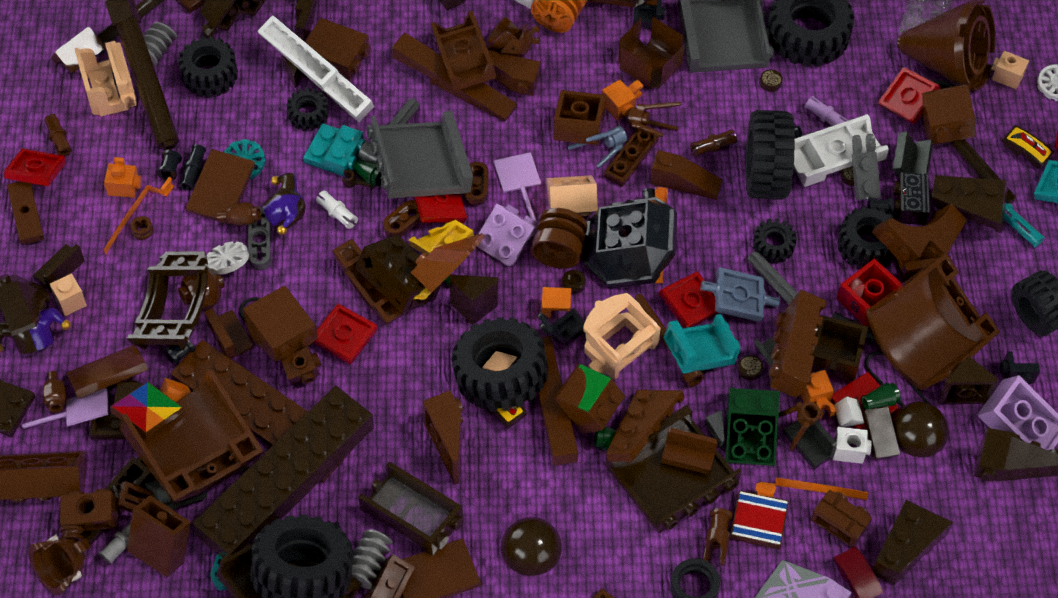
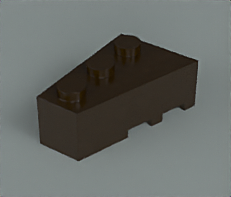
[932,175,1008,234]
[872,500,953,585]

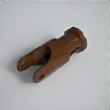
[704,508,733,566]

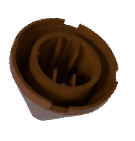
[897,0,996,90]

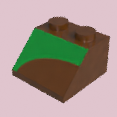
[554,364,625,434]

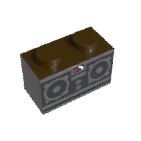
[893,172,930,225]

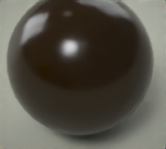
[891,401,949,457]
[501,517,562,576]

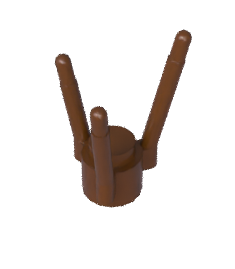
[628,102,682,137]
[778,402,823,451]

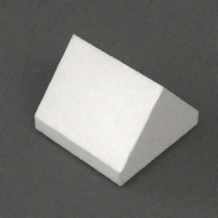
[834,396,864,427]

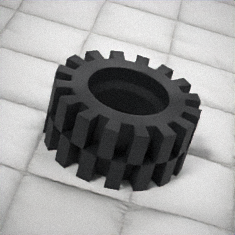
[287,88,329,131]
[753,218,797,264]

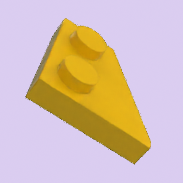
[409,220,474,255]

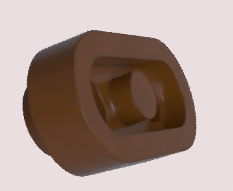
[465,162,489,205]
[383,200,421,237]

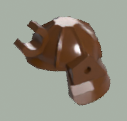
[485,17,540,57]
[28,535,91,595]

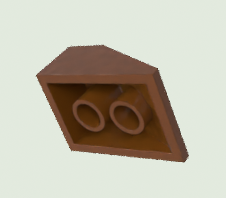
[423,390,463,485]

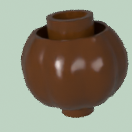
[178,270,225,311]

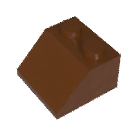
[922,84,976,145]

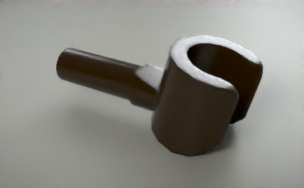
[202,22,217,39]
[341,170,374,188]

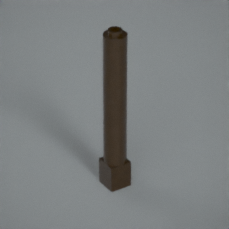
[105,0,179,150]

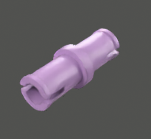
[804,96,849,126]

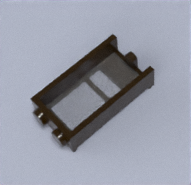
[358,461,464,556]

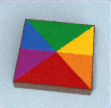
[111,382,183,439]

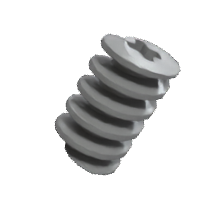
[143,22,177,66]
[351,529,393,589]

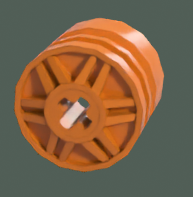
[531,0,588,33]

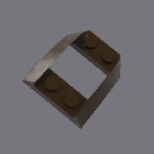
[127,251,209,351]

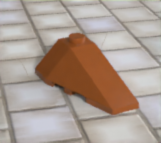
[411,233,485,293]

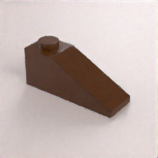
[488,50,541,96]
[650,150,723,200]

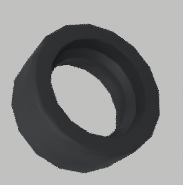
[670,558,720,598]

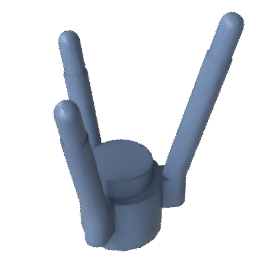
[568,126,627,168]

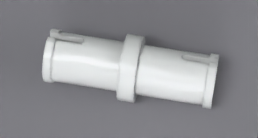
[316,191,358,229]

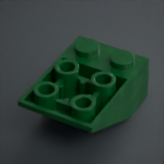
[725,388,780,466]

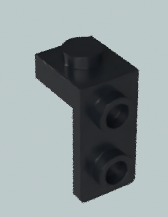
[538,308,585,345]

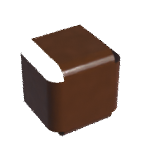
[618,17,685,89]

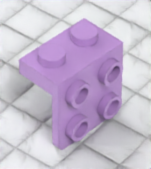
[477,204,538,266]

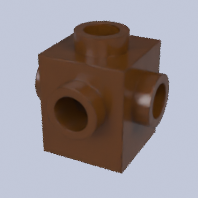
[281,347,322,386]

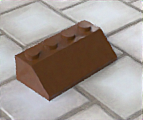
[0,451,86,502]

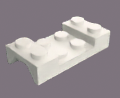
[793,114,889,187]

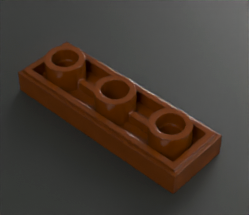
[604,129,659,187]
[7,181,44,245]

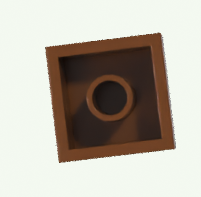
[553,90,606,145]

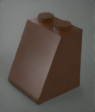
[243,285,318,362]

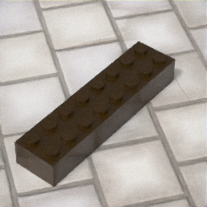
[192,385,374,558]

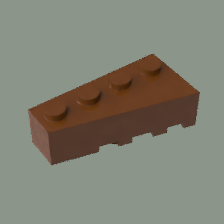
[769,290,826,398]

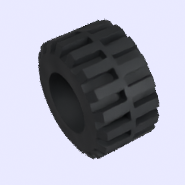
[179,36,238,98]
[837,206,894,269]
[1011,270,1058,337]

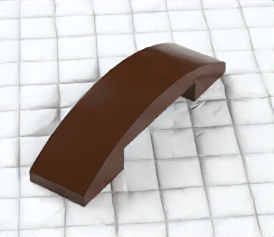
[332,239,407,325]

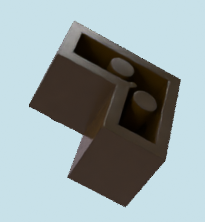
[199,0,266,31]

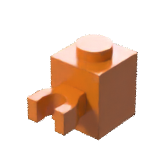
[602,80,643,121]
[104,157,142,198]
[800,370,836,419]

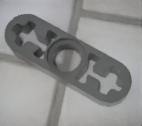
[248,207,271,271]

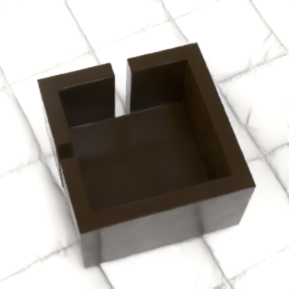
[811,315,868,381]

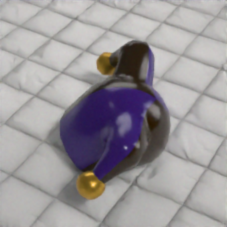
[263,173,306,235]
[0,308,71,354]

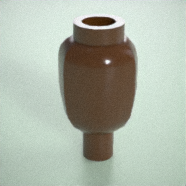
[217,202,261,226]
[43,371,67,413]

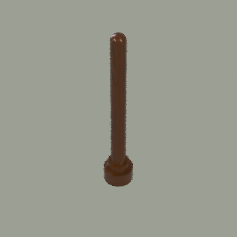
[635,294,705,387]

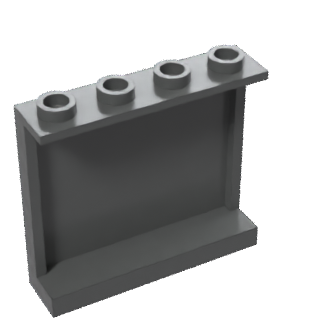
[677,0,773,73]
[367,111,473,199]

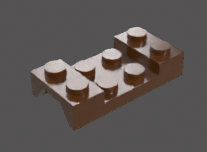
[431,10,497,91]

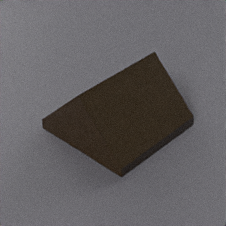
[449,274,498,325]
[938,356,997,405]

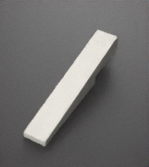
[257,15,374,123]

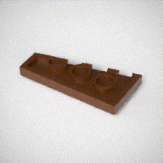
[606,389,685,462]

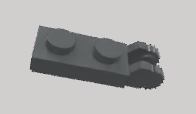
[851,134,881,200]

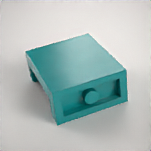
[664,314,740,374]

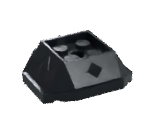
[583,197,677,289]

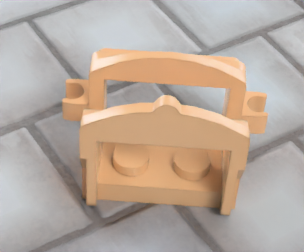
[74,41,137,117]
[583,293,661,380]

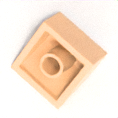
[546,175,598,216]

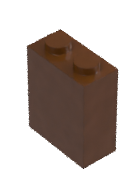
[305,18,371,81]
[127,495,191,577]

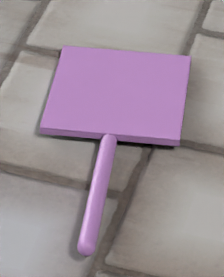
[493,152,541,221]
[22,388,108,429]

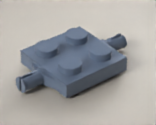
[700,267,780,322]

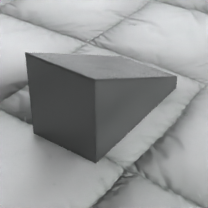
[705,410,724,449]

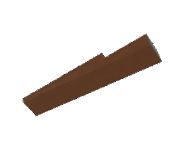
[392,32,517,122]
[537,336,578,466]

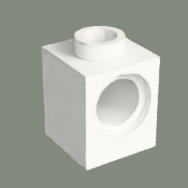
[833,427,871,464]

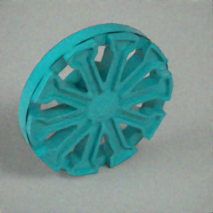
[224,139,266,180]

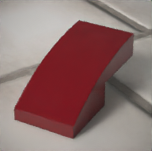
[833,546,884,598]

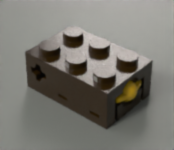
[355,235,443,313]

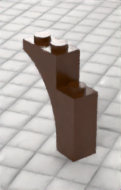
[872,203,967,265]

